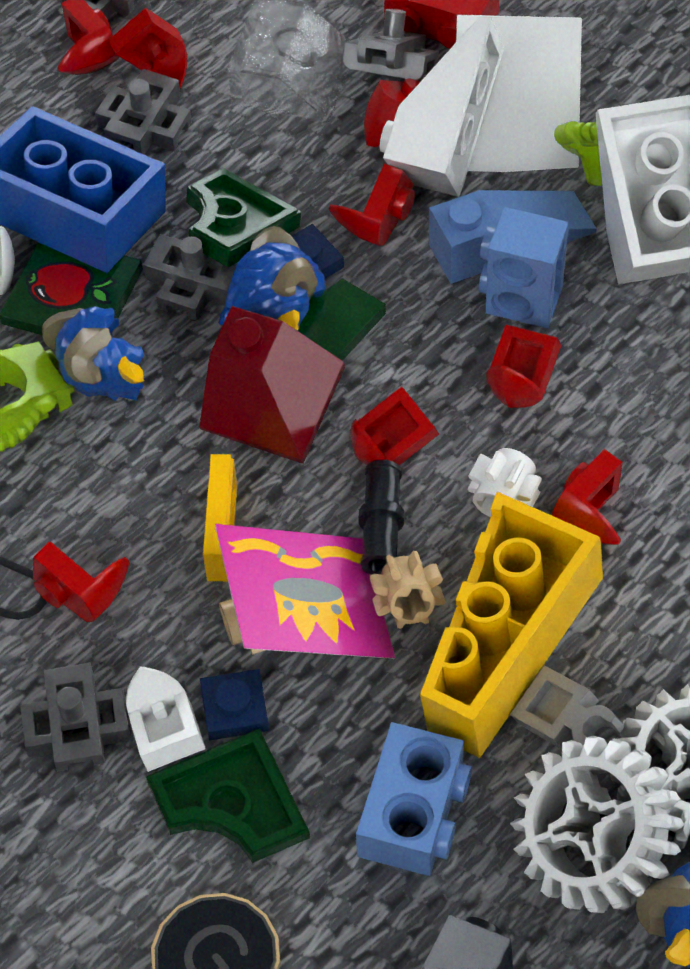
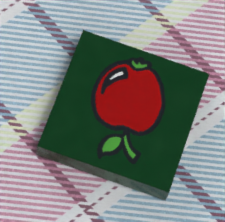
[0,242,143,335]

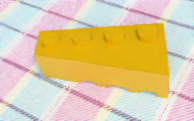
[420,492,603,758]

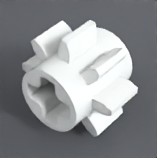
[468,448,542,517]

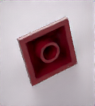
[199,306,345,464]

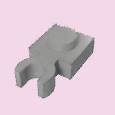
[510,665,624,749]

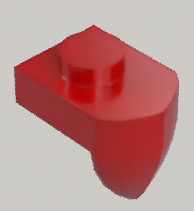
[58,0,119,75]
[108,8,187,89]
[364,78,420,147]
[329,163,415,246]
[486,324,562,408]
[350,386,439,465]
[552,449,623,545]
[33,541,129,622]

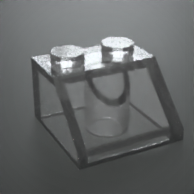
[228,0,349,124]

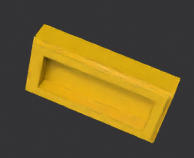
[203,454,237,582]

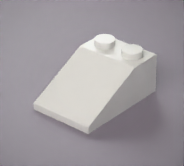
[380,15,504,197]
[596,95,690,285]

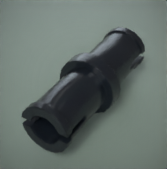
[358,460,404,575]

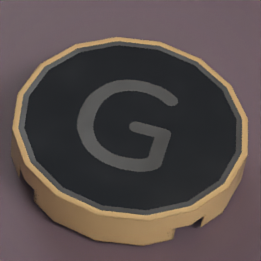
[151,893,280,969]

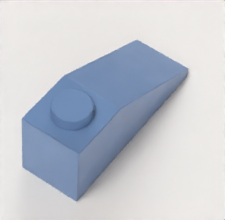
[429,190,597,284]

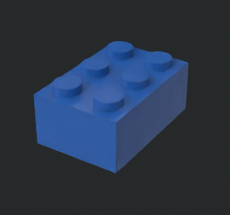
[0,106,166,273]

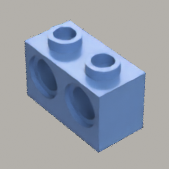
[479,207,569,329]
[356,722,472,876]

